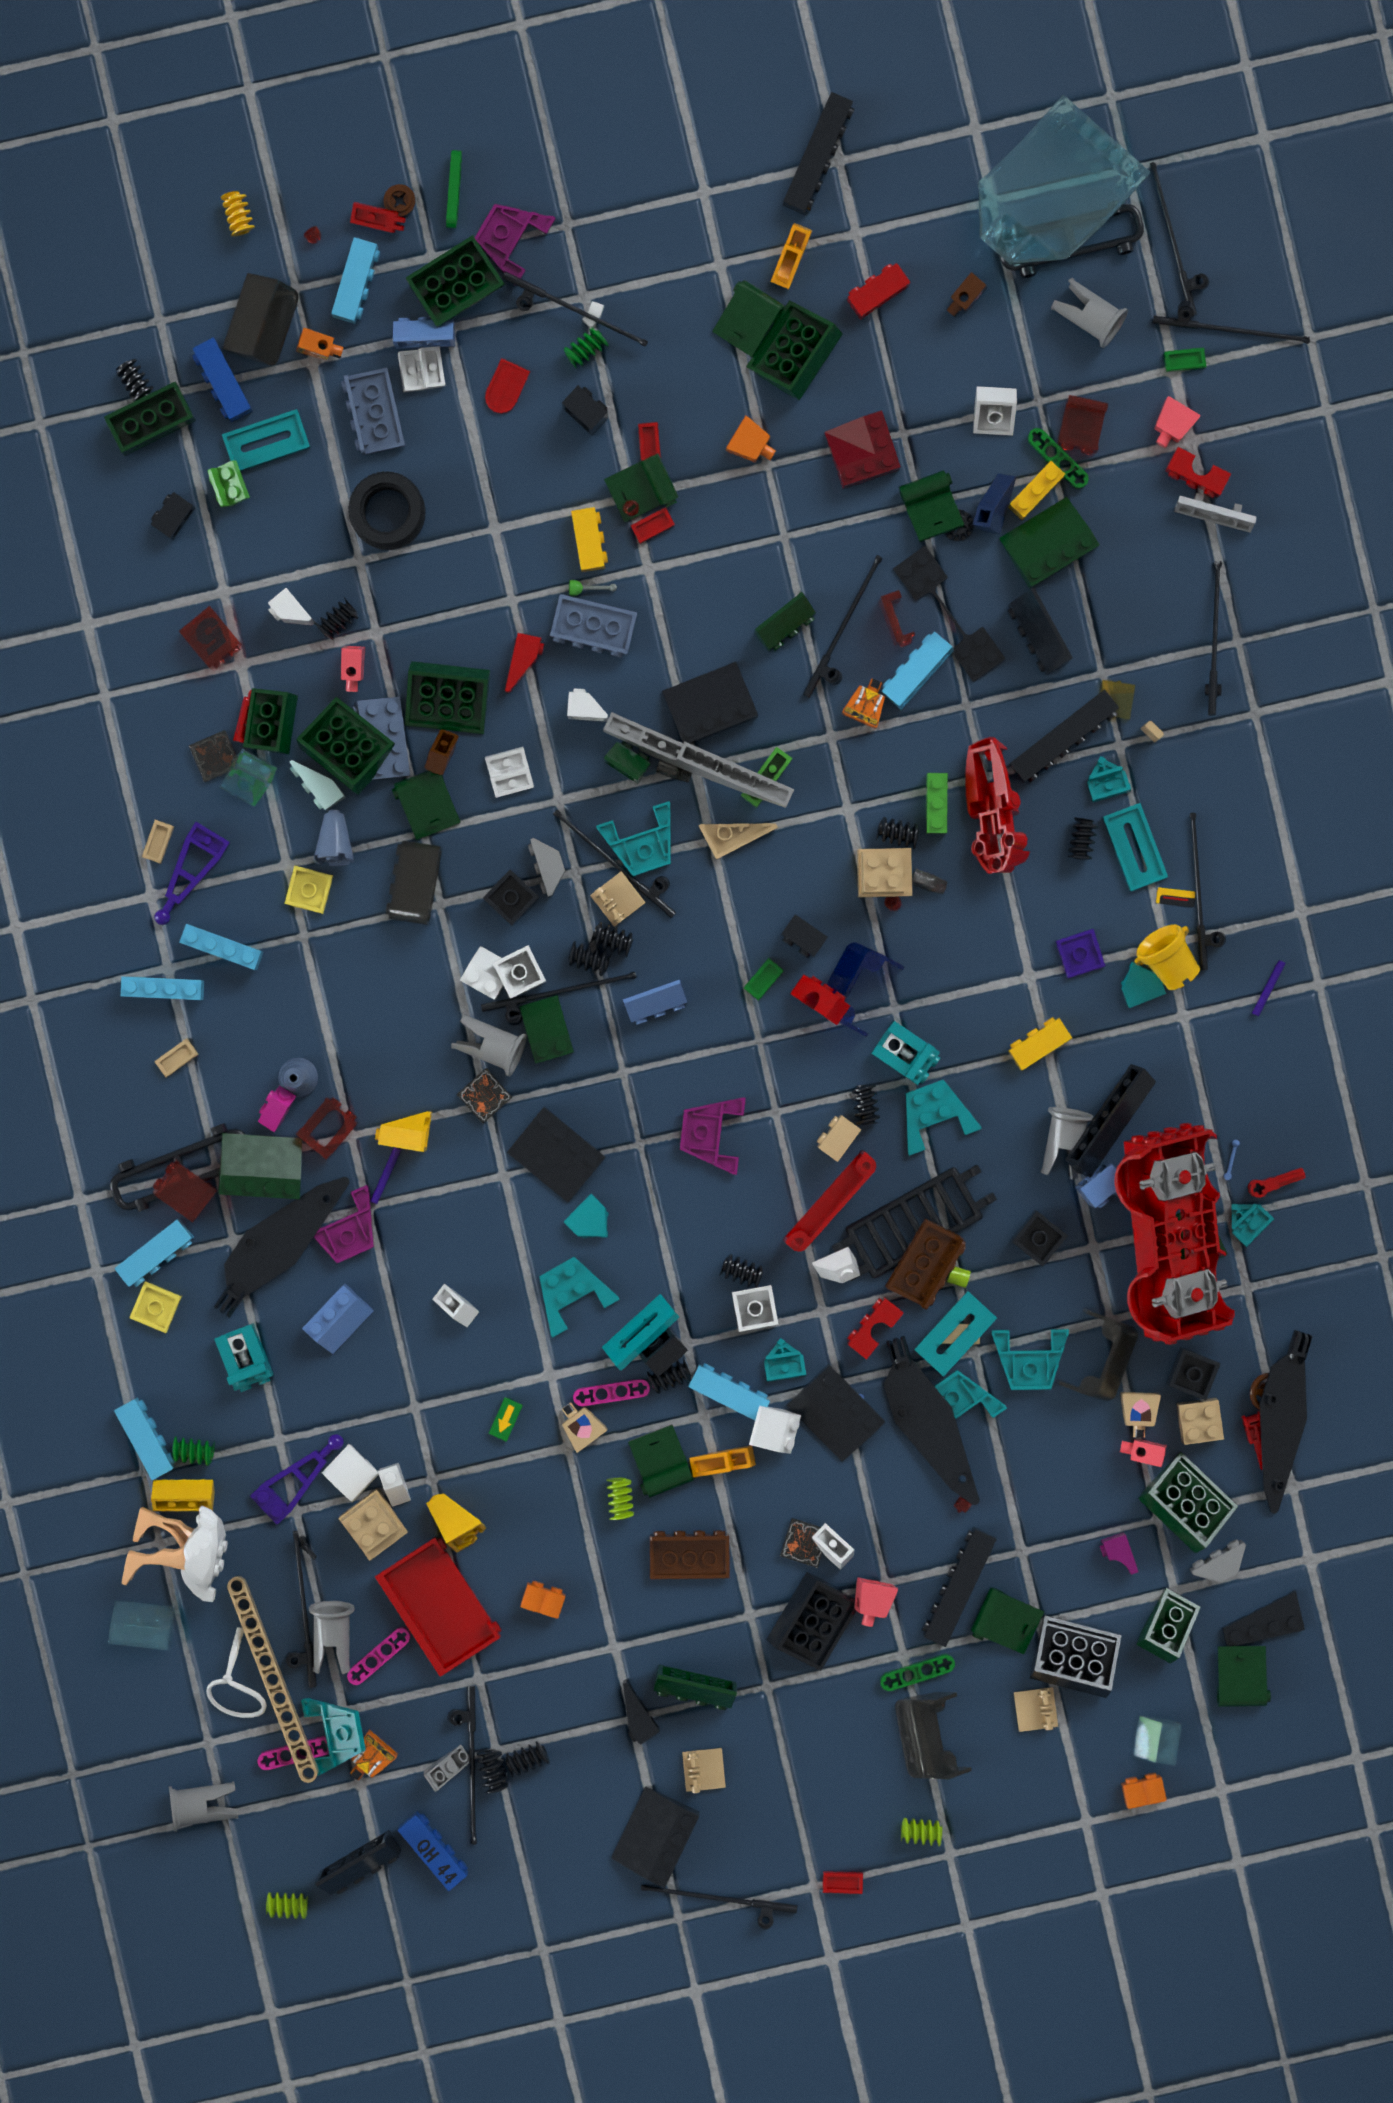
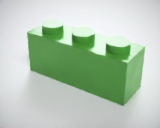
[741,747,793,808]
[926,773,948,834]

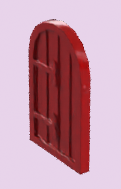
[485,358,530,414]

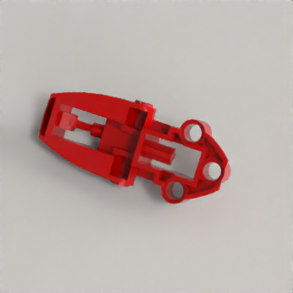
[965,737,1030,874]

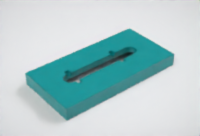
[222,409,311,472]
[1102,803,1168,891]
[914,1291,997,1377]
[602,1294,680,1371]

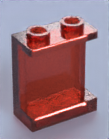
[879,590,916,647]
[153,1160,217,1223]

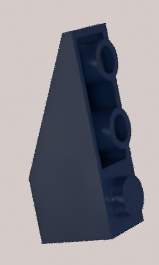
[972,473,1017,534]

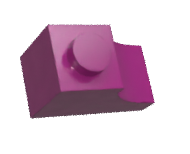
[1100,1532,1138,1575]

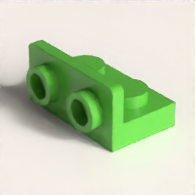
[207,460,250,507]

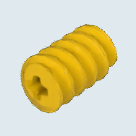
[221,191,255,236]

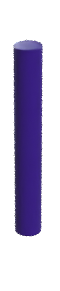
[1252,960,1286,1017]
[370,1147,401,1204]

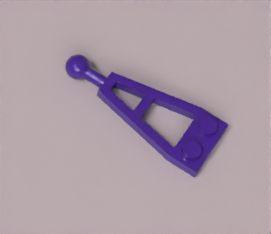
[154,822,231,925]
[250,1434,344,1524]

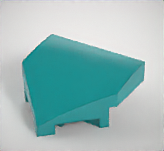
[1087,756,1131,803]
[1121,961,1166,1008]
[564,1194,609,1238]
[1231,1204,1275,1248]
[764,1338,806,1382]

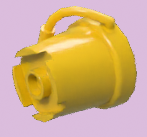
[1134,924,1200,990]

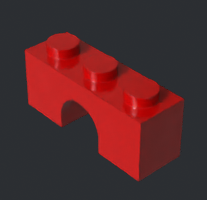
[1165,447,1231,498]
[790,974,850,1025]
[847,1297,904,1360]

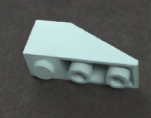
[290,760,345,811]

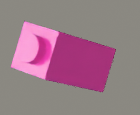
[258,1086,296,1132]

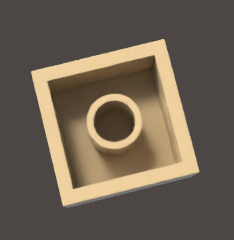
[817,1115,861,1162]
[1176,1398,1224,1445]

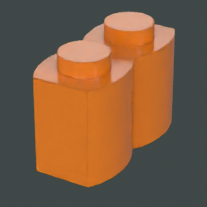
[520,1581,566,1619]
[1121,1773,1167,1809]

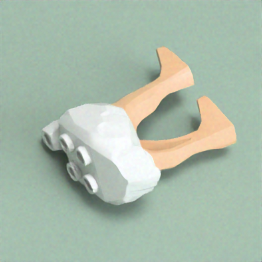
[122,1506,228,1602]

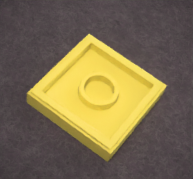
[285,865,333,914]
[130,1281,182,1333]

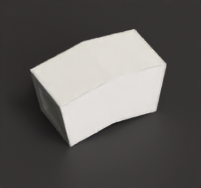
[582,301,604,328]

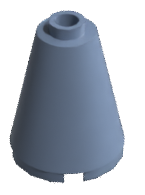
[314,810,354,866]
[278,1058,318,1097]

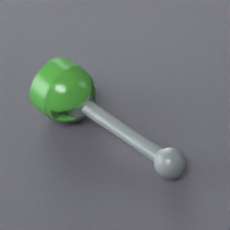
[569,580,617,596]

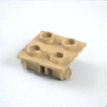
[590,871,646,927]
[1014,1687,1058,1732]
[682,1748,726,1793]

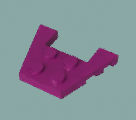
[475,204,556,286]
[680,1097,746,1175]
[314,1185,374,1263]

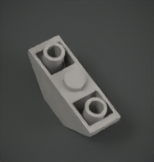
[528,838,565,897]
[1190,1539,1246,1582]
[424,1745,470,1792]

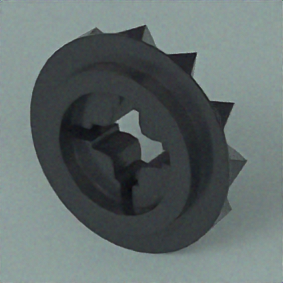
[944,510,974,541]

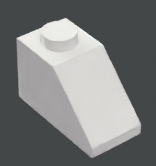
[812,1247,860,1283]
[432,1284,479,1327]
[378,1462,411,1507]
[812,1523,855,1570]

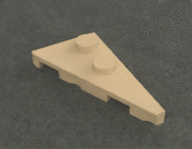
[699,823,778,860]

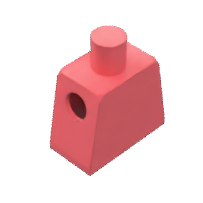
[1154,396,1201,448]
[341,646,365,692]
[1120,1439,1167,1467]
[854,1577,898,1627]

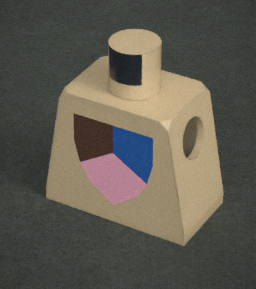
[1120,1392,1161,1438]
[562,1402,608,1453]

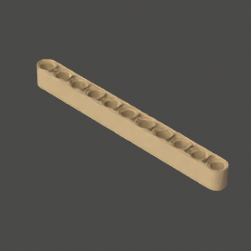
[227,1576,319,1783]

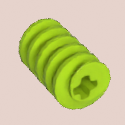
[606,1477,634,1520]
[901,1818,942,1846]
[266,1892,308,1919]

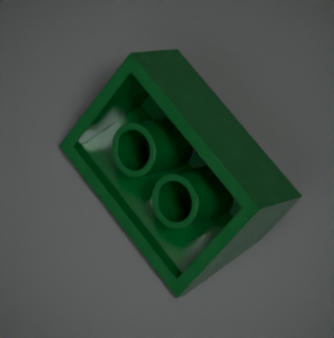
[754,592,816,652]
[243,688,298,755]

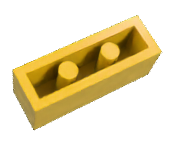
[1008,461,1065,520]
[571,507,608,572]
[1008,1017,1072,1070]
[151,1479,215,1511]

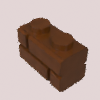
[425,729,459,775]

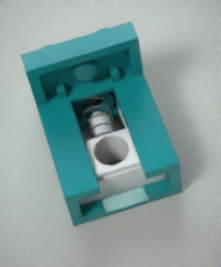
[871,1021,940,1085]
[214,1323,274,1392]

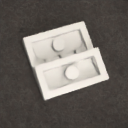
[398,346,445,393]
[485,747,534,798]
[322,1444,379,1502]

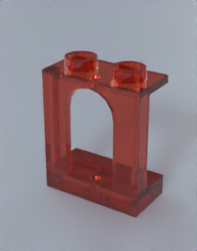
[296,1097,358,1160]

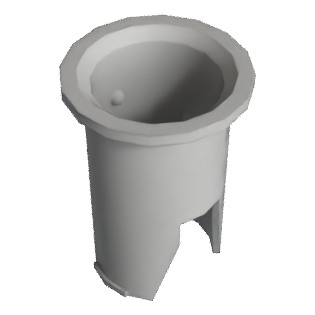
[1051,278,1128,348]
[451,1014,527,1077]
[1041,1107,1094,1180]
[309,1601,355,1674]
[169,1781,239,1832]

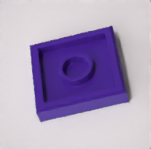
[1055,929,1106,979]

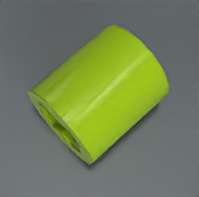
[946,1266,971,1288]

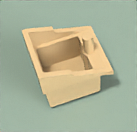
[857,848,912,898]
[338,1488,408,1561]

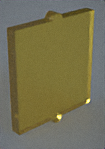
[1101,680,1135,720]

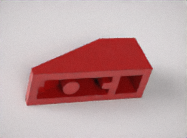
[505,633,545,694]

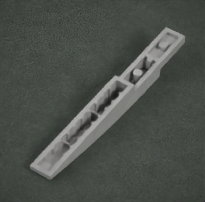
[603,712,794,808]

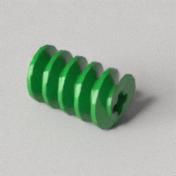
[564,328,609,369]
[172,1436,215,1466]

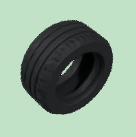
[348,471,426,550]

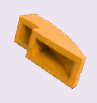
[770,223,813,289]
[689,1445,756,1478]

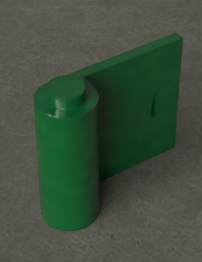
[712,280,785,357]
[604,453,679,523]
[898,470,964,542]
[392,770,461,840]
[628,1424,694,1498]
[970,1587,1044,1655]
[1217,1646,1271,1707]

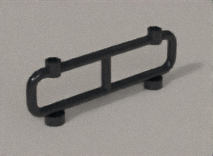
[998,201,1144,278]
[110,1123,245,1212]

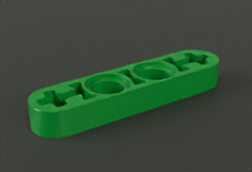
[446,150,462,228]
[1027,428,1089,489]
[880,1654,955,1691]

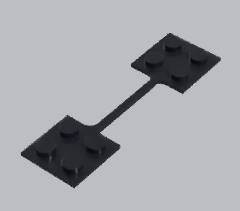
[893,546,1006,682]

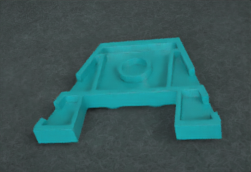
[596,801,671,876]
[906,1080,982,1156]
[539,1257,620,1338]
[991,1329,1069,1390]
[934,1370,1007,1419]
[301,1698,366,1776]

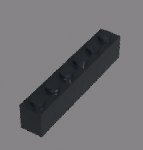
[783,92,855,215]
[1009,689,1119,783]
[1065,1064,1156,1178]
[922,1527,997,1647]

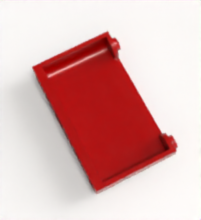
[783,1150,876,1252]
[375,1536,502,1677]

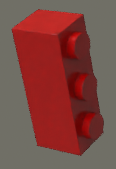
[847,263,911,320]

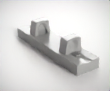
[1174,493,1257,533]

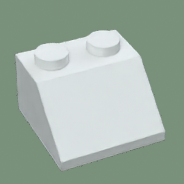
[973,386,1017,436]
[268,588,314,625]
[567,689,608,722]
[493,945,546,999]
[460,946,504,1000]
[732,1285,779,1333]
[749,1406,801,1454]

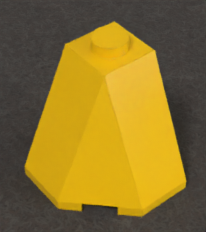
[375,1111,432,1152]
[426,1493,486,1553]

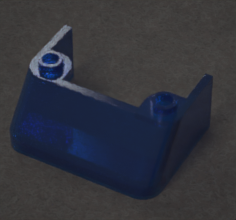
[827,942,905,1037]

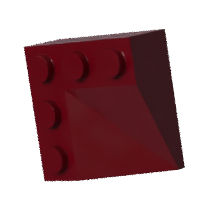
[824,410,901,489]

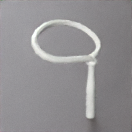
[206,1627,267,1718]

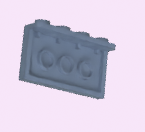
[341,367,405,456]
[549,594,637,658]
[351,697,410,780]

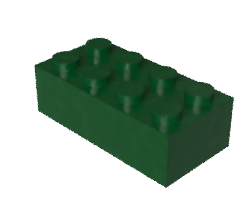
[104,381,196,456]

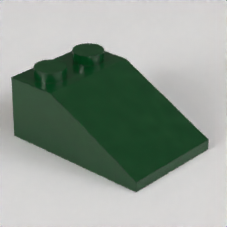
[604,741,651,784]
[520,995,574,1064]
[1136,1588,1200,1664]

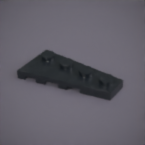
[1222,1590,1305,1646]

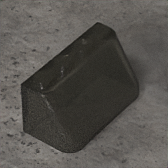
[222,273,299,366]
[386,840,443,926]

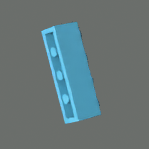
[331,237,380,324]
[882,631,954,710]
[179,924,264,970]
[121,976,204,1000]
[114,1218,194,1287]
[688,1363,770,1420]
[114,1397,176,1480]

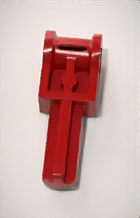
[1247,1168,1306,1198]
[1241,1411,1262,1470]

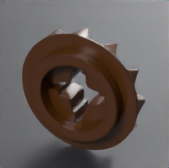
[384,184,416,216]

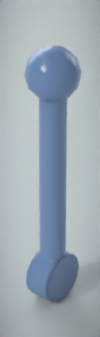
[1223,1140,1240,1180]

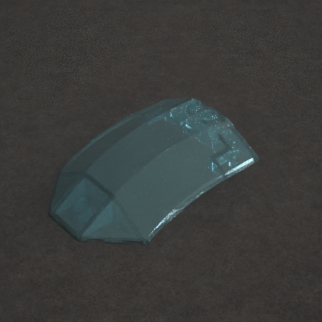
[978,95,1151,264]

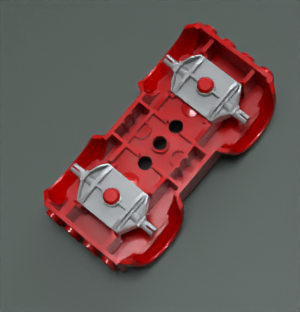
[1115,1123,1235,1345]

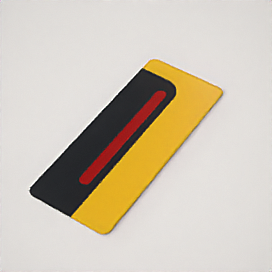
[1156,887,1195,907]

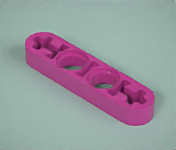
[573,1379,650,1406]
[347,1627,411,1685]
[257,1736,329,1770]

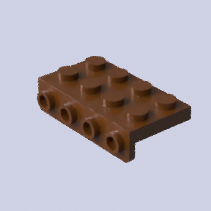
[885,1219,966,1310]
[650,1530,730,1579]

